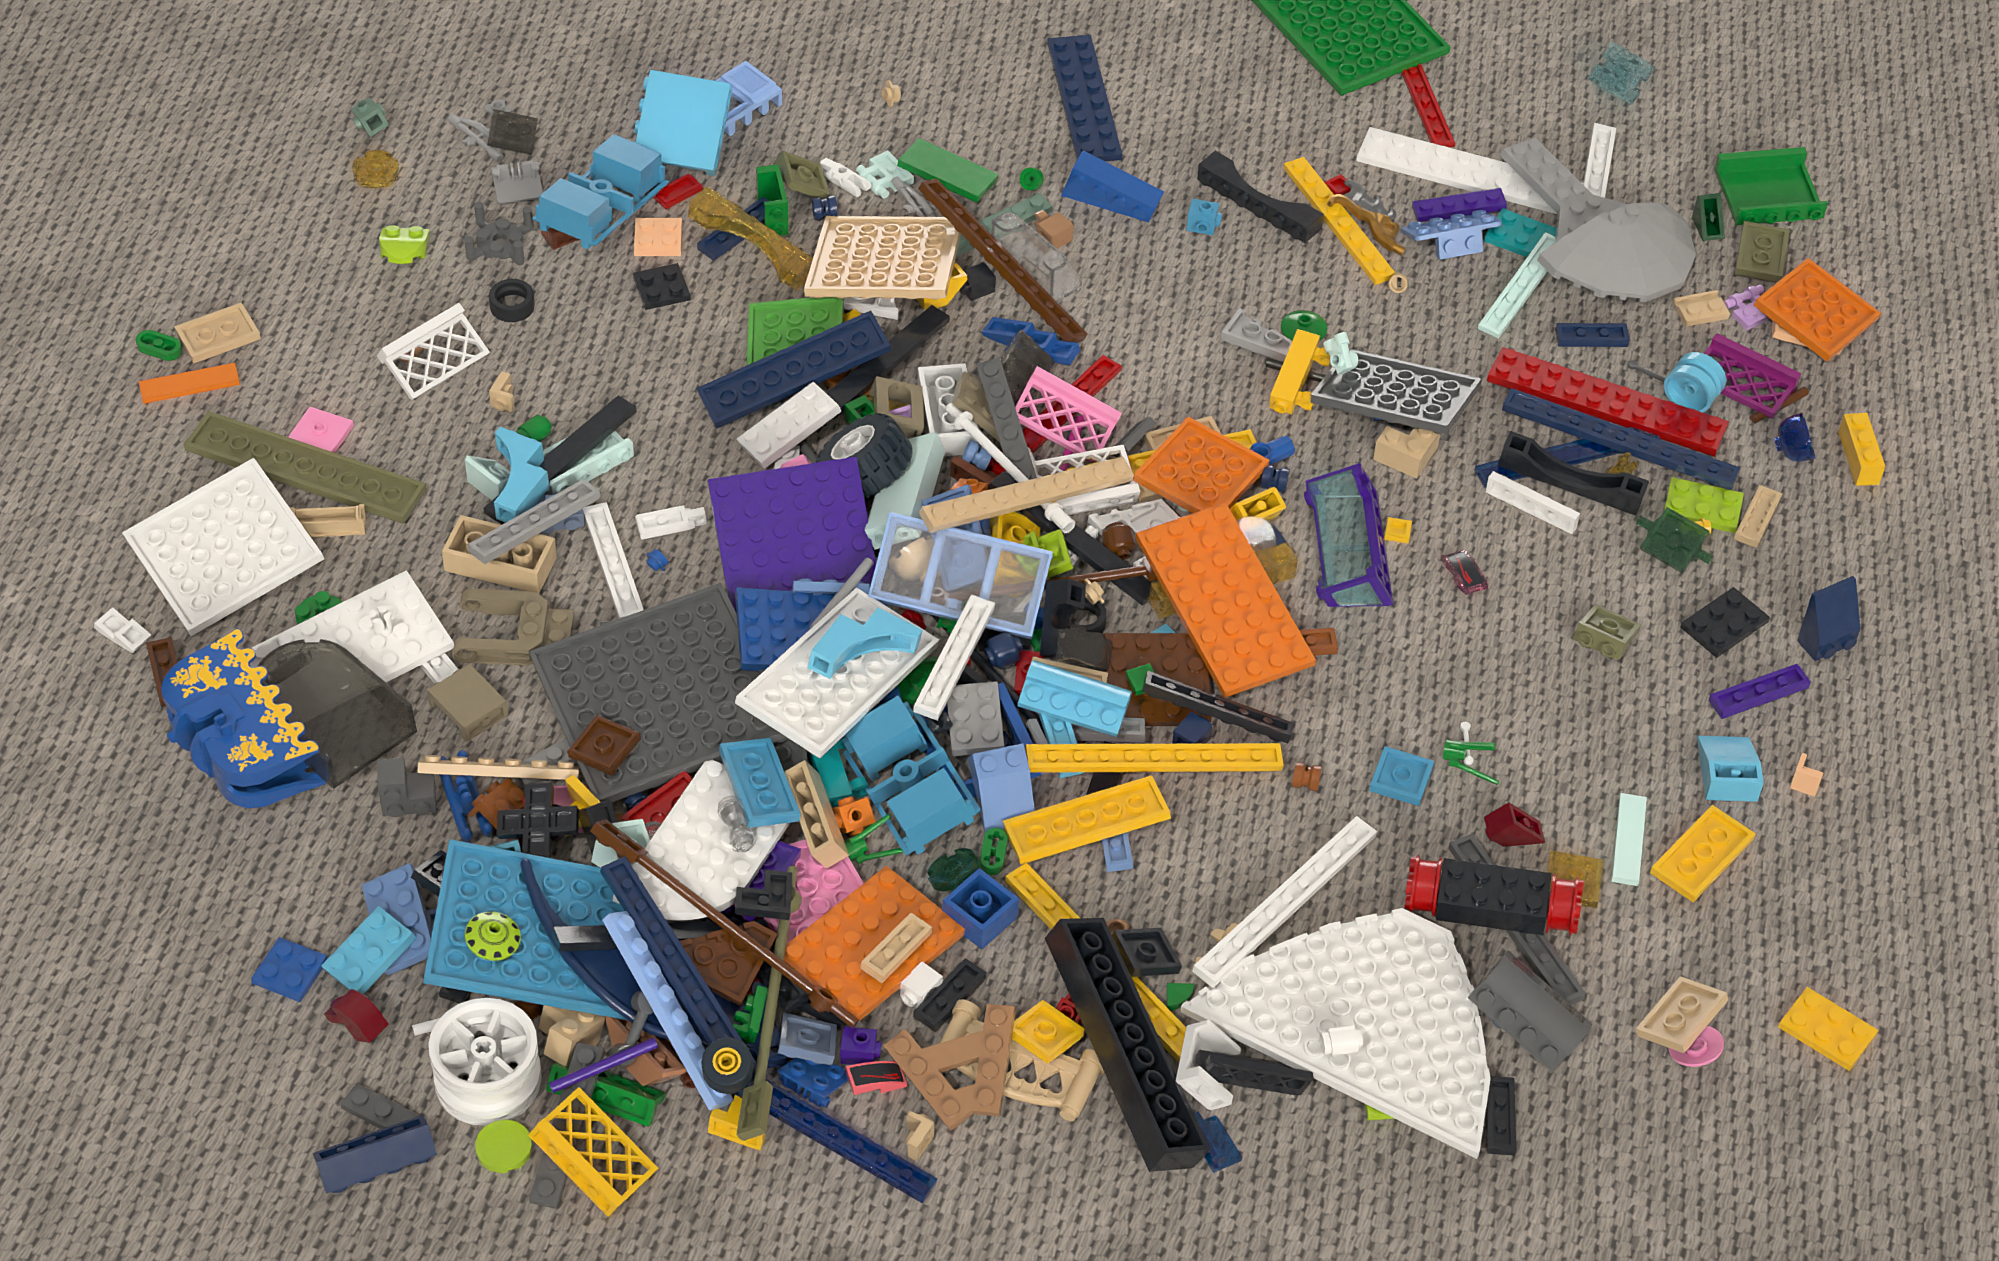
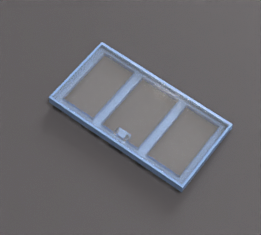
[868,512,1053,639]

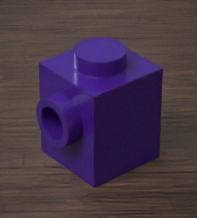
[840,1026,882,1065]

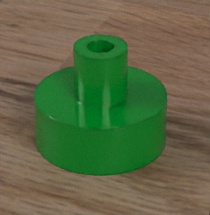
[1019,167,1044,190]

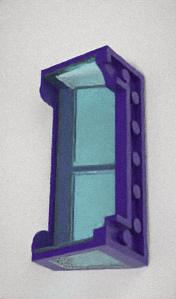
[1304,463,1394,607]

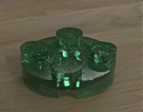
[927,848,982,892]

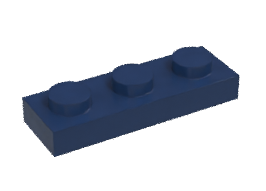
[1555,323,1630,347]

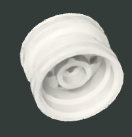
[428,998,542,1126]

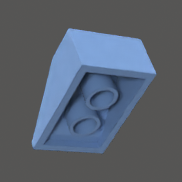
[967,743,1035,833]

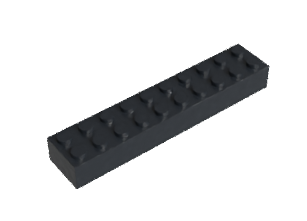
[1044,918,1210,1172]

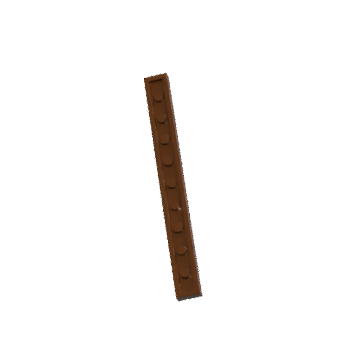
[918,178,1087,343]

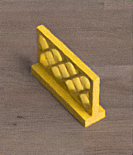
[528,1087,658,1217]

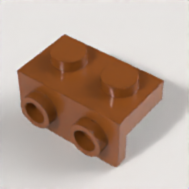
[468,777,525,829]

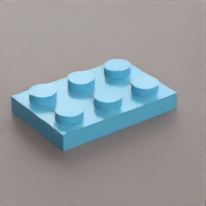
[321,906,416,994]

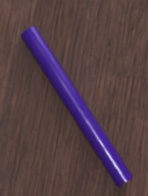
[549,1037,658,1093]

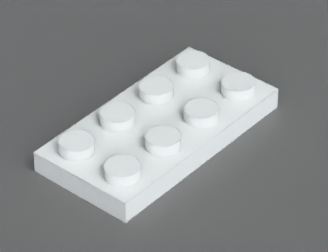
[737,382,841,469]

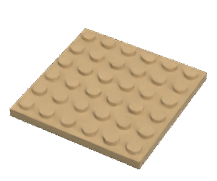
[804,216,961,300]

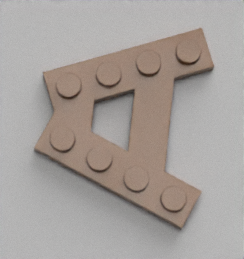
[883,1004,1016,1131]

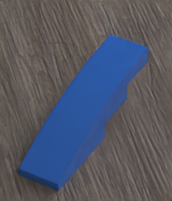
[982,317,1080,365]

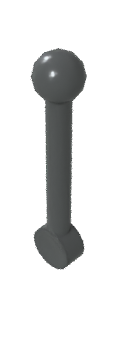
[1628,360,1665,383]

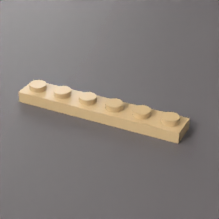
[418,755,579,780]

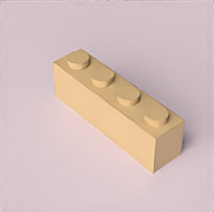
[784,760,849,869]

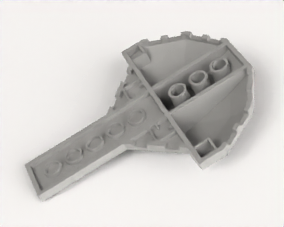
[1500,138,1696,302]

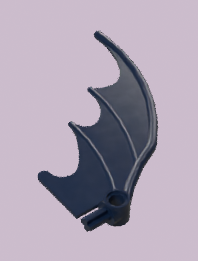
[520,859,787,1068]

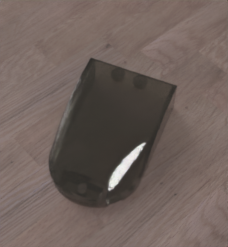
[258,639,417,789]

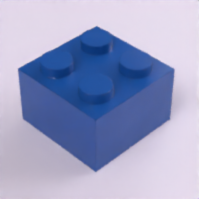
[942,868,1019,949]

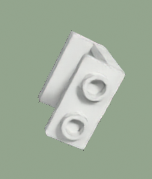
[1176,1020,1241,1110]

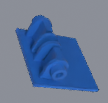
[778,1058,849,1108]

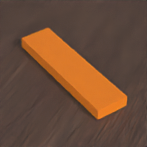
[138,363,240,404]

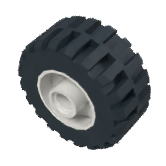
[816,413,912,500]

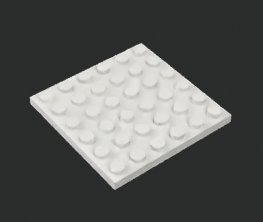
[122,458,324,636]

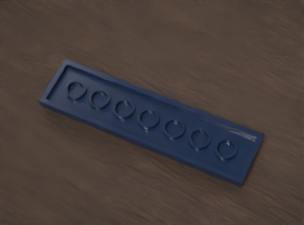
[1047,35,1123,162]
[696,310,891,429]

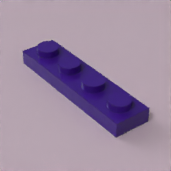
[1412,188,1507,222]
[1708,664,1811,719]

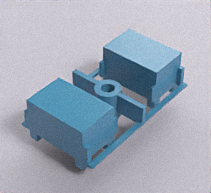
[532,134,669,249]
[842,696,981,856]

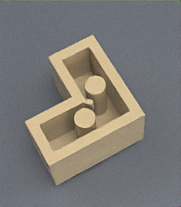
[1373,426,1440,478]
[538,1005,605,1066]

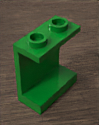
[756,164,789,237]

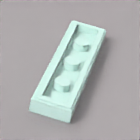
[1611,793,1647,886]

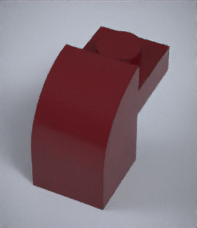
[324,989,389,1043]

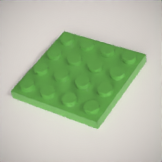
[747,297,844,365]

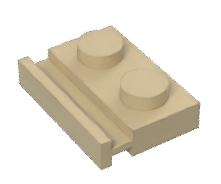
[1673,290,1730,327]

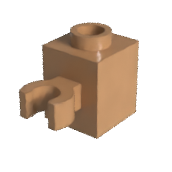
[1034,210,1074,252]

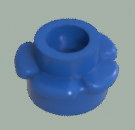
[646,549,669,571]

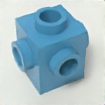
[1186,199,1222,235]

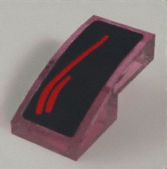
[1442,550,1488,595]

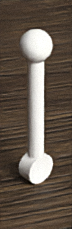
[1460,722,1474,766]

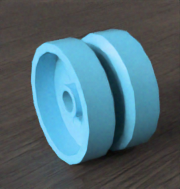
[1663,352,1727,413]

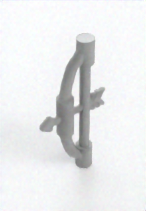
[448,114,504,162]
[891,176,936,217]

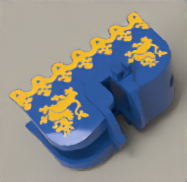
[161,628,326,808]

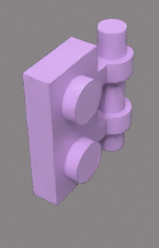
[1723,284,1770,330]

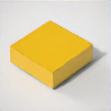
[1384,517,1412,544]

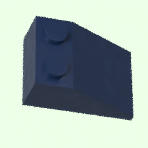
[1797,576,1860,661]

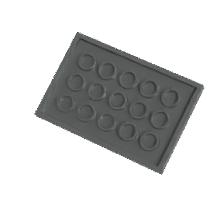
[1311,349,1481,434]

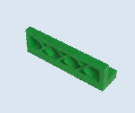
[546,1062,667,1127]

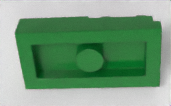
[733,985,768,1044]

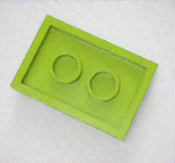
[1663,477,1744,534]

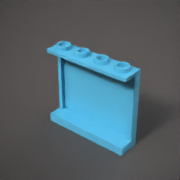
[634,70,733,176]

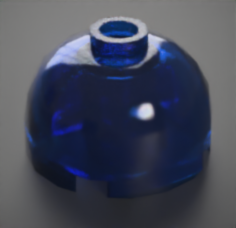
[1774,412,1816,462]

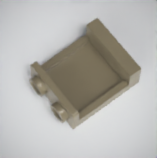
[427,664,508,742]

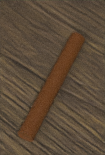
[1749,387,1809,424]

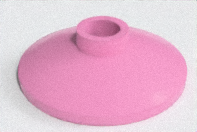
[1668,1026,1724,1067]

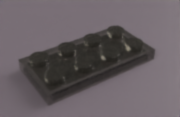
[982,329,1055,414]

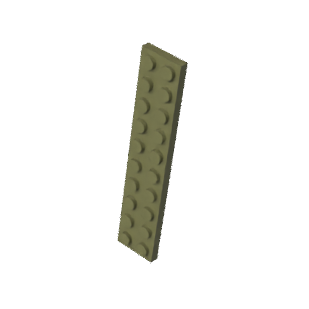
[184,411,427,524]

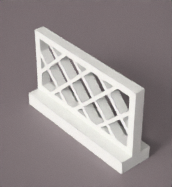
[377,303,490,400]
[1032,445,1140,515]

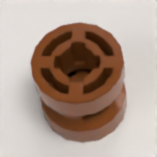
[1292,761,1322,792]

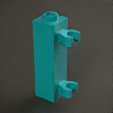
[807,735,867,808]

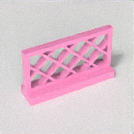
[1015,366,1122,463]

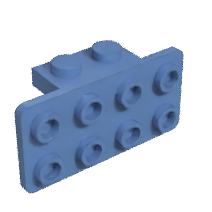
[1401,210,1502,260]

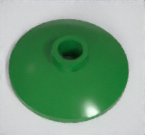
[1281,310,1327,341]

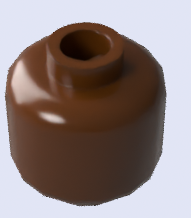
[1101,522,1136,560]

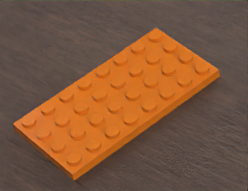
[1135,502,1316,698]

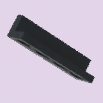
[1195,1050,1314,1095]

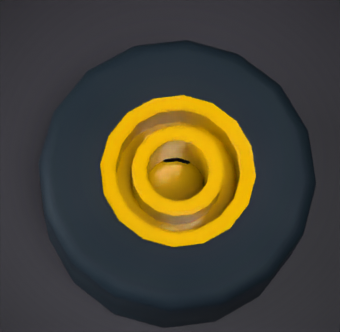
[701,1037,753,1094]

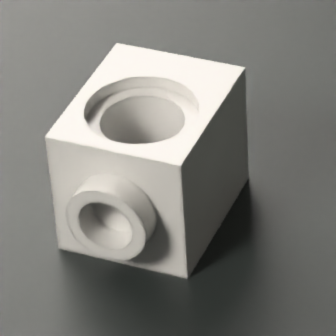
[900,962,943,1008]

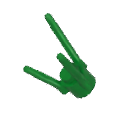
[1443,739,1499,785]
[844,814,903,864]

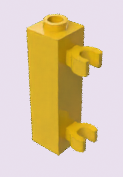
[1269,329,1330,414]

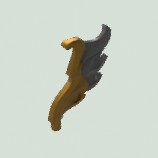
[1327,180,1406,256]

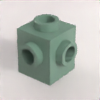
[351,97,389,137]

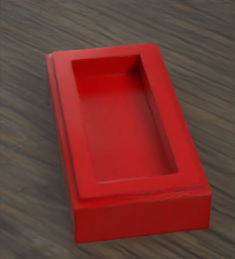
[653,173,703,210]

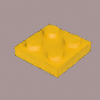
[1012,1000,1085,1064]

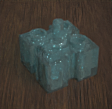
[1588,41,1655,105]

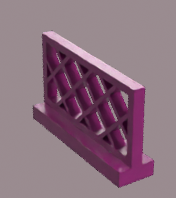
[1704,333,1801,419]

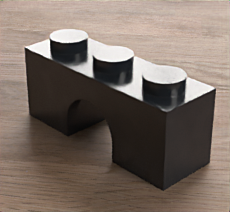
[1040,578,1086,661]

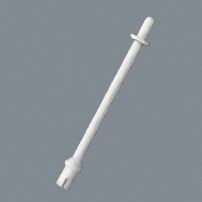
[946,403,1076,533]

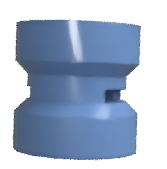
[962,439,992,471]

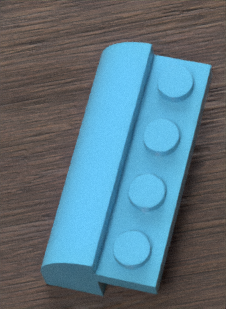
[1018,660,1132,738]

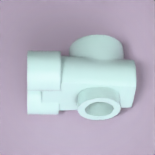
[1323,332,1358,375]

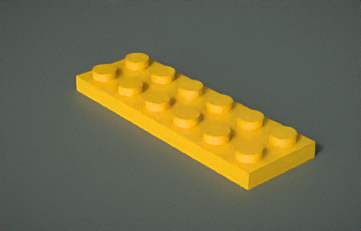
[1003,775,1171,865]

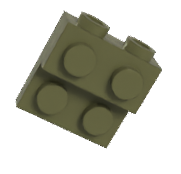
[773,150,830,199]
[1573,604,1641,660]

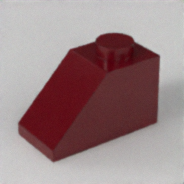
[1484,802,1545,847]

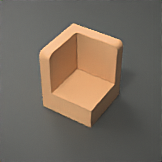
[1790,753,1823,797]

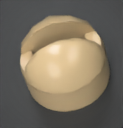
[1389,273,1408,293]

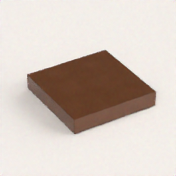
[567,715,641,776]

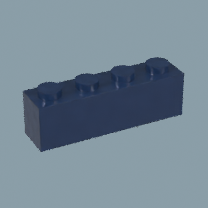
[313,1115,437,1194]

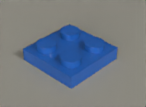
[251,937,328,1002]

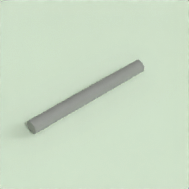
[810,558,874,629]

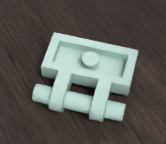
[856,151,914,198]

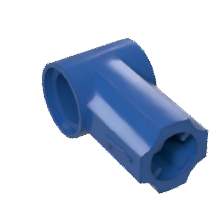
[1250,436,1295,474]

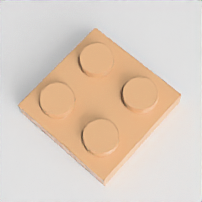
[634,218,682,256]

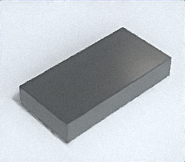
[1113,416,1156,457]

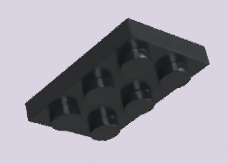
[1680,587,1770,658]

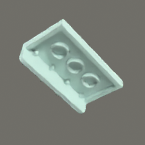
[543,431,634,495]

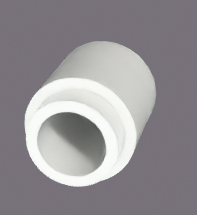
[1320,1025,1363,1056]

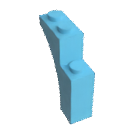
[494,427,549,522]
[807,607,923,679]

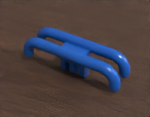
[439,750,493,843]

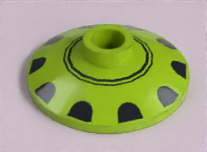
[464,912,521,961]

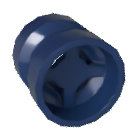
[812,195,838,220]
[1261,465,1290,493]

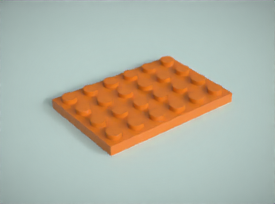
[784,865,965,1022]

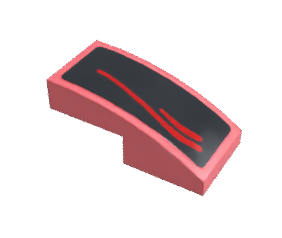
[846,1061,907,1095]

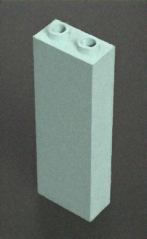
[865,432,945,549]

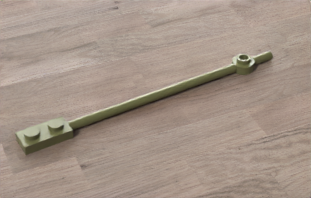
[736,866,802,1141]

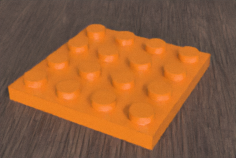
[1753,258,1882,362]
[1133,416,1269,513]

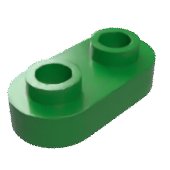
[135,330,182,361]

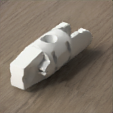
[820,158,872,197]

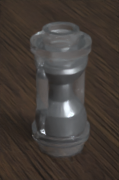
[717,796,757,852]

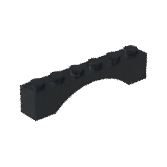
[1197,150,1324,243]
[1497,431,1649,516]

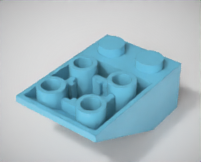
[1697,736,1764,802]

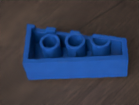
[1061,151,1164,223]

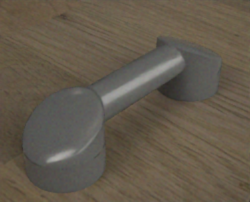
[610,990,654,1066]

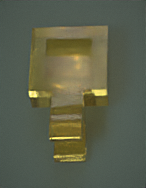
[1607,452,1638,474]

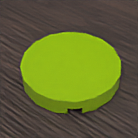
[475,1119,533,1173]

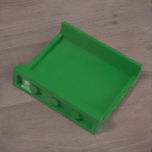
[1714,147,1828,225]

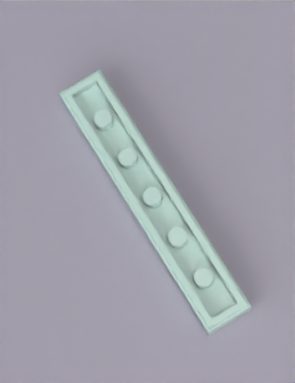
[1478,232,1556,339]

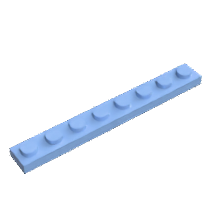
[602,911,734,1110]

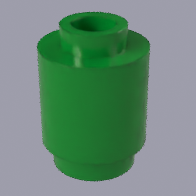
[516,414,552,442]

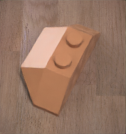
[605,1016,687,1086]

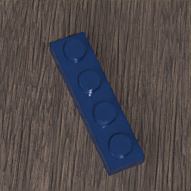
[697,197,769,261]

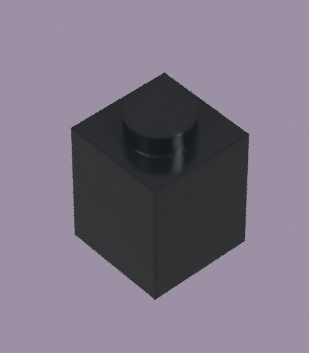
[960,262,996,301]

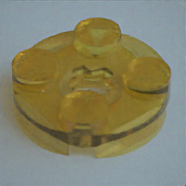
[352,150,399,188]

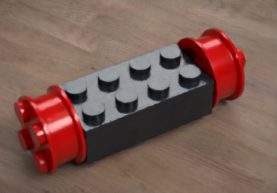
[1404,855,1584,936]

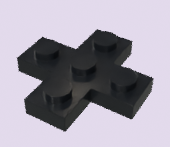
[497,783,579,858]

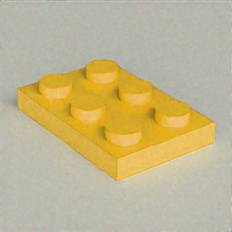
[1778,987,1879,1071]

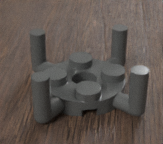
[464,202,534,265]

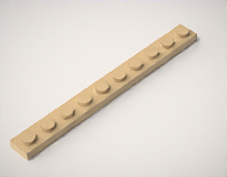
[919,457,1134,533]

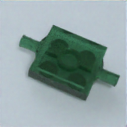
[1636,507,1714,574]

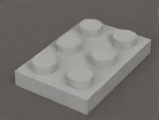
[947,682,1004,756]

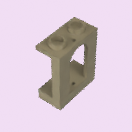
[869,376,924,439]

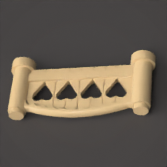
[940,1000,1104,1121]

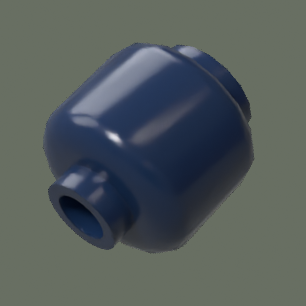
[983,632,1023,669]

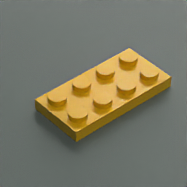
[1650,805,1756,903]

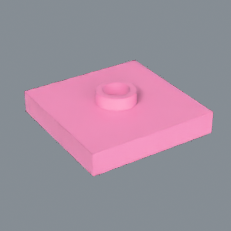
[289,407,354,453]

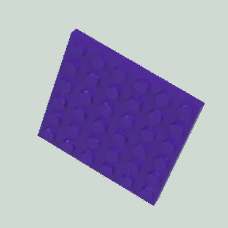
[707,456,876,612]

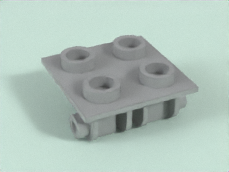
[492,160,543,204]

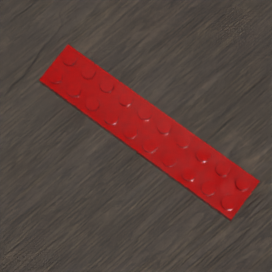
[1487,347,1729,457]

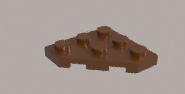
[680,921,778,1006]

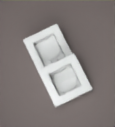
[94,607,151,653]

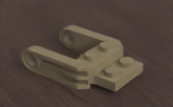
[452,589,574,666]

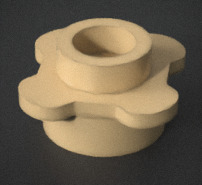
[881,80,901,107]
[1084,578,1104,605]

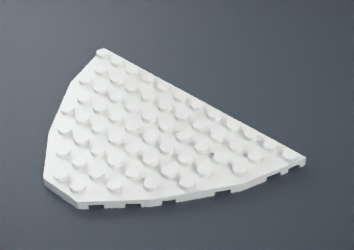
[1181,908,1490,1159]

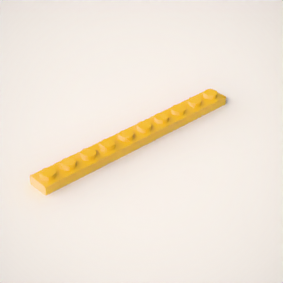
[1025,743,1284,772]
[1005,863,1186,1062]

